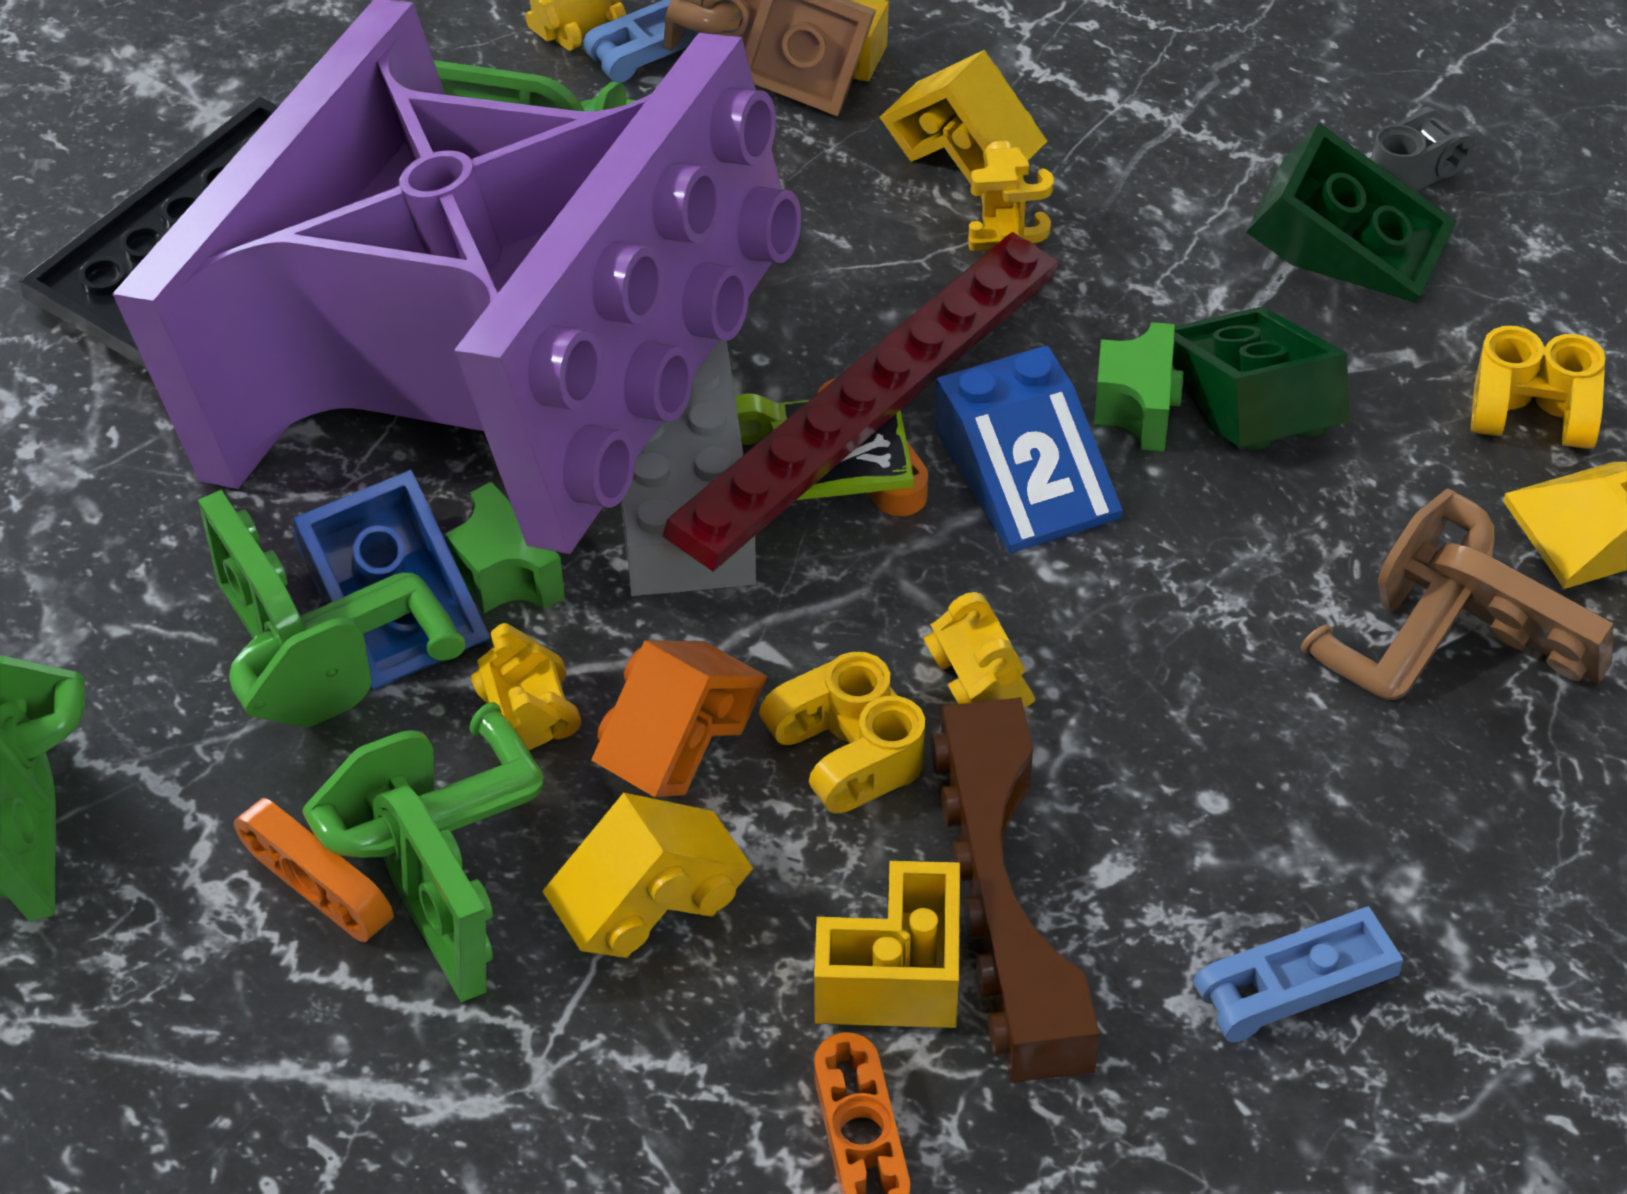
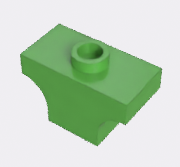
[1094,322,1183,452]
[444,482,565,613]

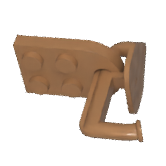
[663,0,876,116]
[1301,488,1613,700]

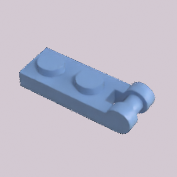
[582,0,699,83]
[1193,906,1403,1042]

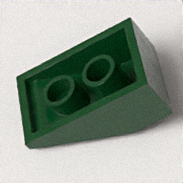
[1246,123,1456,302]
[1172,306,1350,450]

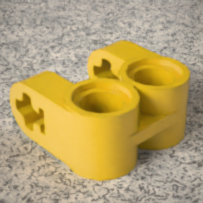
[1470,326,1606,450]
[759,652,925,814]

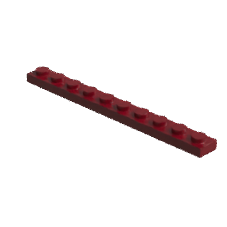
[662,232,1059,572]

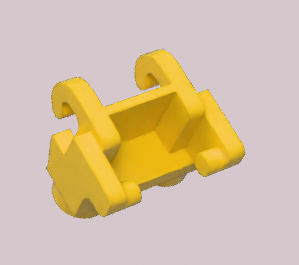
[525,0,627,51]
[968,141,1054,251]
[923,592,1035,708]
[471,623,582,750]

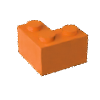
[591,640,768,798]

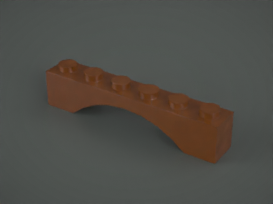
[930,697,1099,1083]

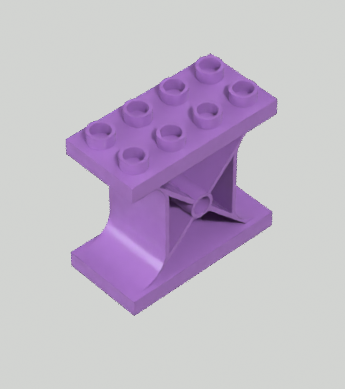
[113,0,801,554]

